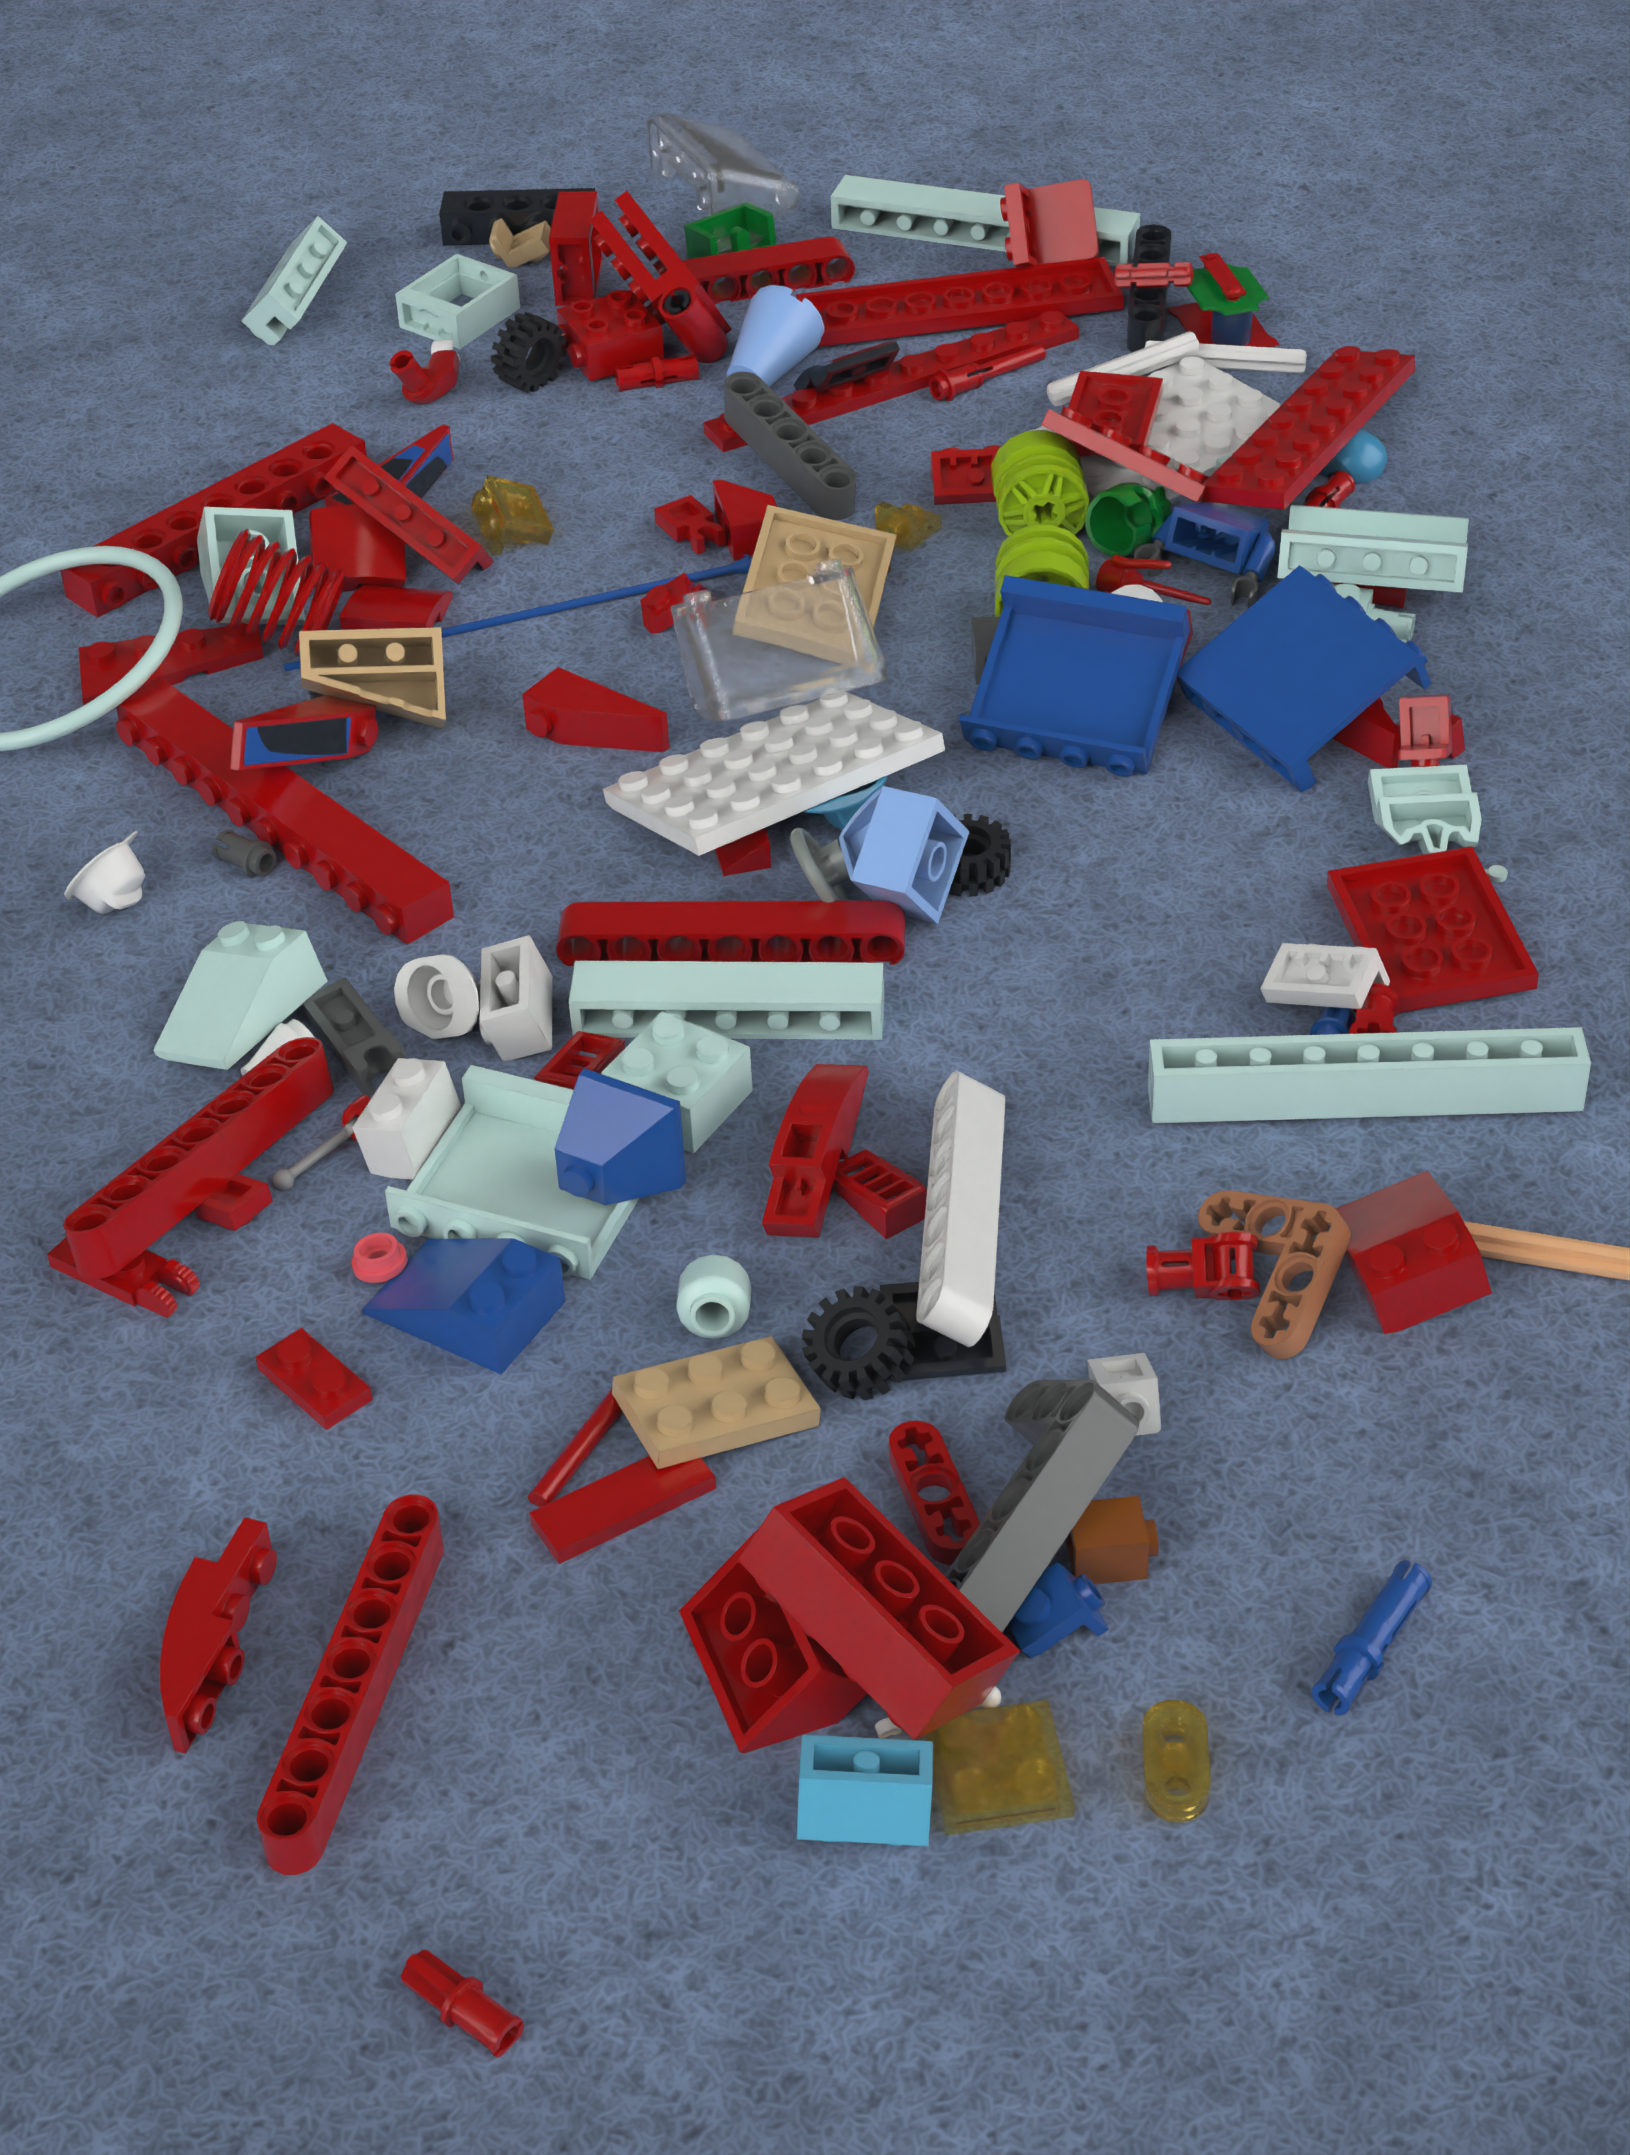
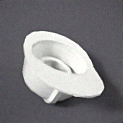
[64,831,145,914]
[394,954,481,1039]

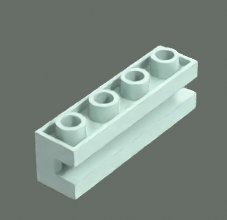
[241,216,348,345]

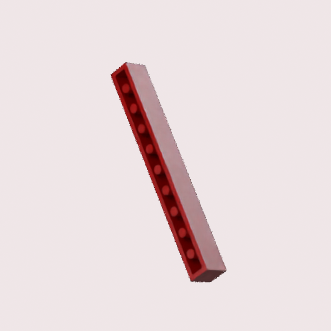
[116,677,454,945]

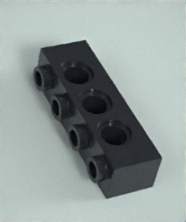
[439,188,595,246]

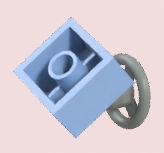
[790,786,969,924]

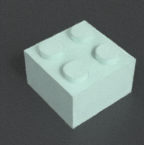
[601,1011,753,1154]

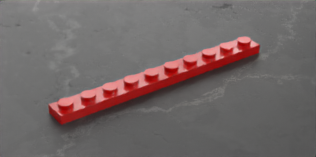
[703,310,1079,453]

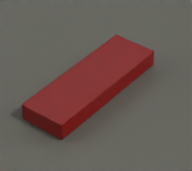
[529,1456,716,1564]

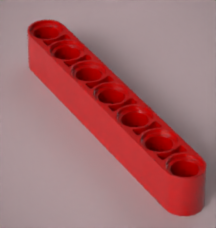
[556,900,906,966]
[63,1037,334,1279]
[256,1494,444,1875]

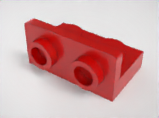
[930,445,1002,505]

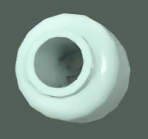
[676,1254,751,1339]

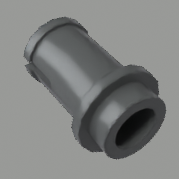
[213,830,276,878]

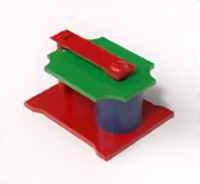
[1167,253,1279,348]

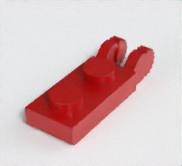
[47,1236,200,1318]

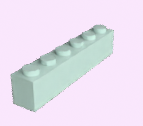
[569,961,884,1040]

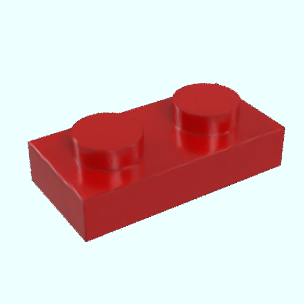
[255,1327,373,1430]

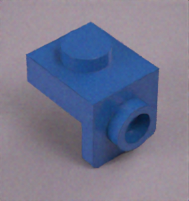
[1008,1562,1109,1658]

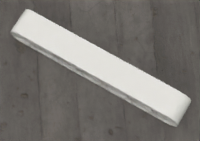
[916,1070,1005,1347]

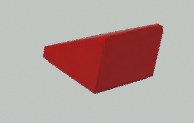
[714,828,771,876]

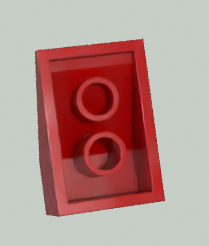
[1335,1170,1492,1334]

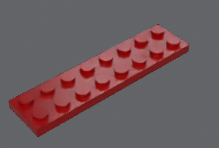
[796,257,1124,347]
[1203,346,1415,510]

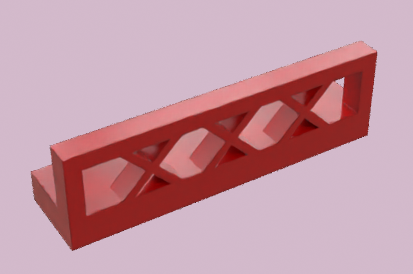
[324,445,494,585]

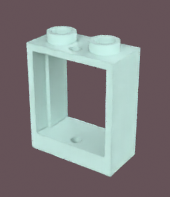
[395,254,520,349]

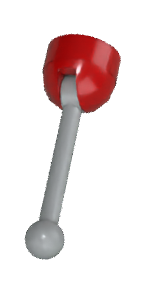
[273,1095,371,1190]

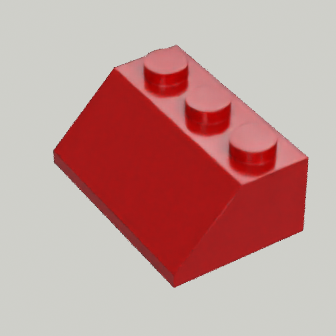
[679,1530,868,1754]

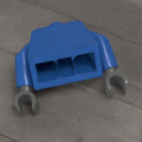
[1134,502,1275,609]

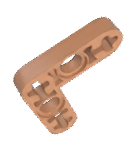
[1198,1190,1351,1360]

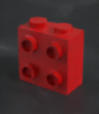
[556,290,664,381]

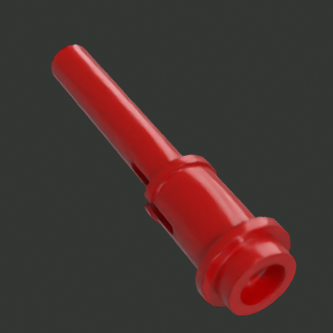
[929,344,1046,401]

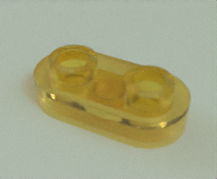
[1142,1700,1211,1822]

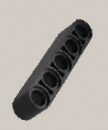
[1127,224,1171,352]

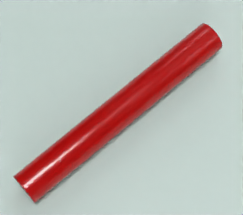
[528,1389,623,1507]

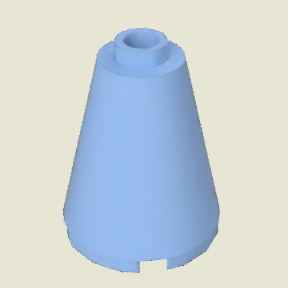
[727,285,825,387]

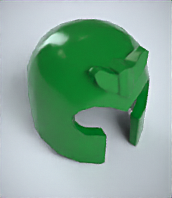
[1085,482,1172,557]

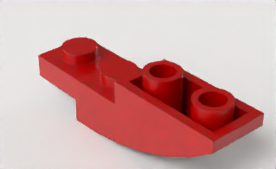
[762,1064,869,1238]
[160,1517,277,1754]

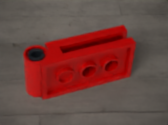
[589,190,732,363]

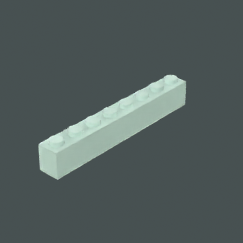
[831,175,1140,266]
[1148,1027,1591,1123]

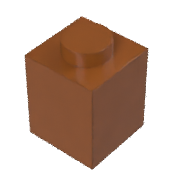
[1065,1496,1159,1584]

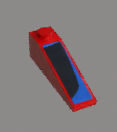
[325,424,454,507]
[230,695,378,771]

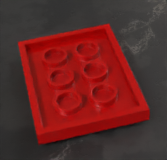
[1327,846,1539,1013]

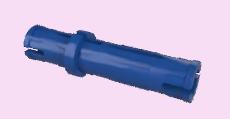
[1311,1560,1432,1715]

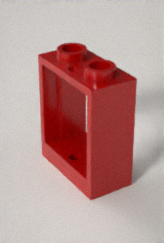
[549,191,603,306]

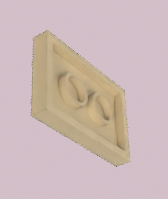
[612,1336,821,1469]

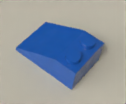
[362,1238,565,1374]

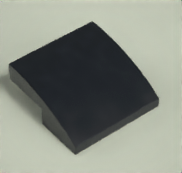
[794,341,900,393]
[880,1282,1006,1381]

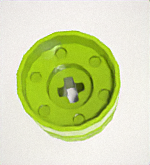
[991,430,1089,536]
[995,525,1089,617]

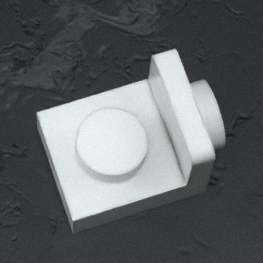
[1087,1353,1161,1436]

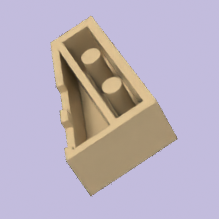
[299,627,446,729]

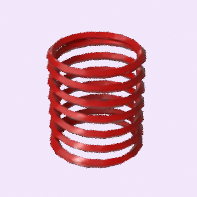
[208,529,346,657]

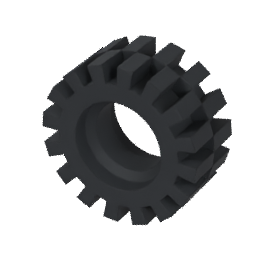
[491,312,567,393]
[950,814,1011,897]
[802,1286,915,1400]

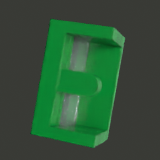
[684,202,777,259]

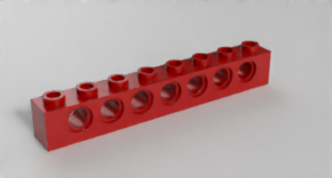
[60,423,367,618]

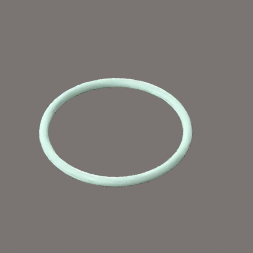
[0,546,183,752]

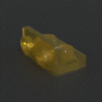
[471,475,554,555]

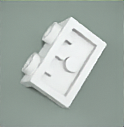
[1260,943,1390,1009]

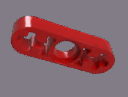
[889,1421,980,1565]

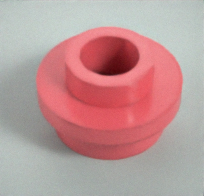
[351,1233,408,1283]

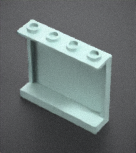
[1277,505,1469,593]
[385,1065,639,1280]

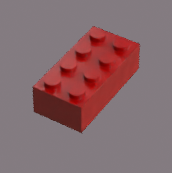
[738,1477,1020,1740]

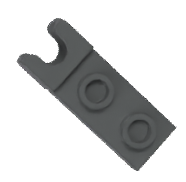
[302,977,407,1097]

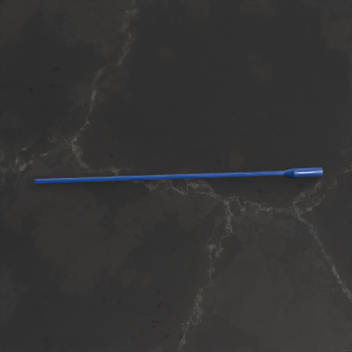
[283,554,753,672]

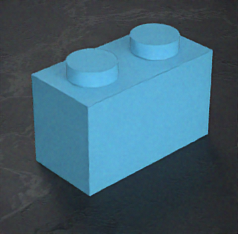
[797,1735,933,1846]

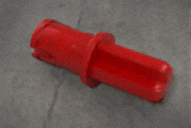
[400,1950,524,2058]

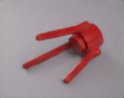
[1096,554,1211,605]

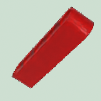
[682,237,855,304]

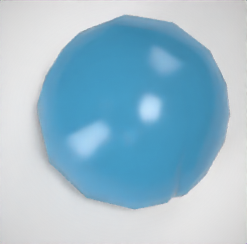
[1320,429,1388,483]

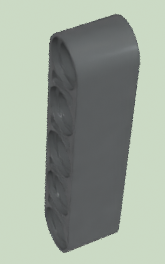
[724,371,856,520]

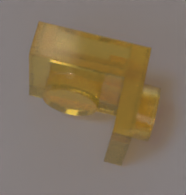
[875,501,942,552]

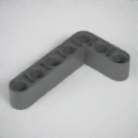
[944,1380,1140,1632]

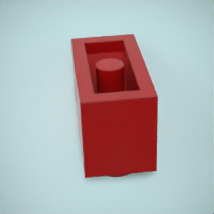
[712,479,778,561]

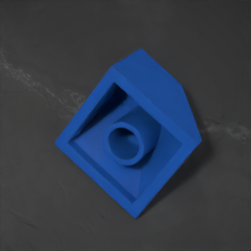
[554,1068,686,1206]

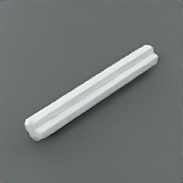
[1047,331,1200,406]
[1145,340,1307,374]

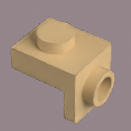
[489,218,551,268]

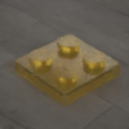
[924,1700,1074,1836]

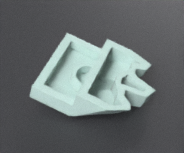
[1368,765,1482,855]

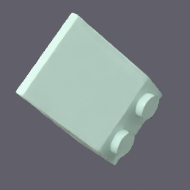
[197,507,305,625]
[153,921,328,1070]

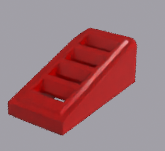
[534,1031,625,1090]
[832,1149,927,1240]

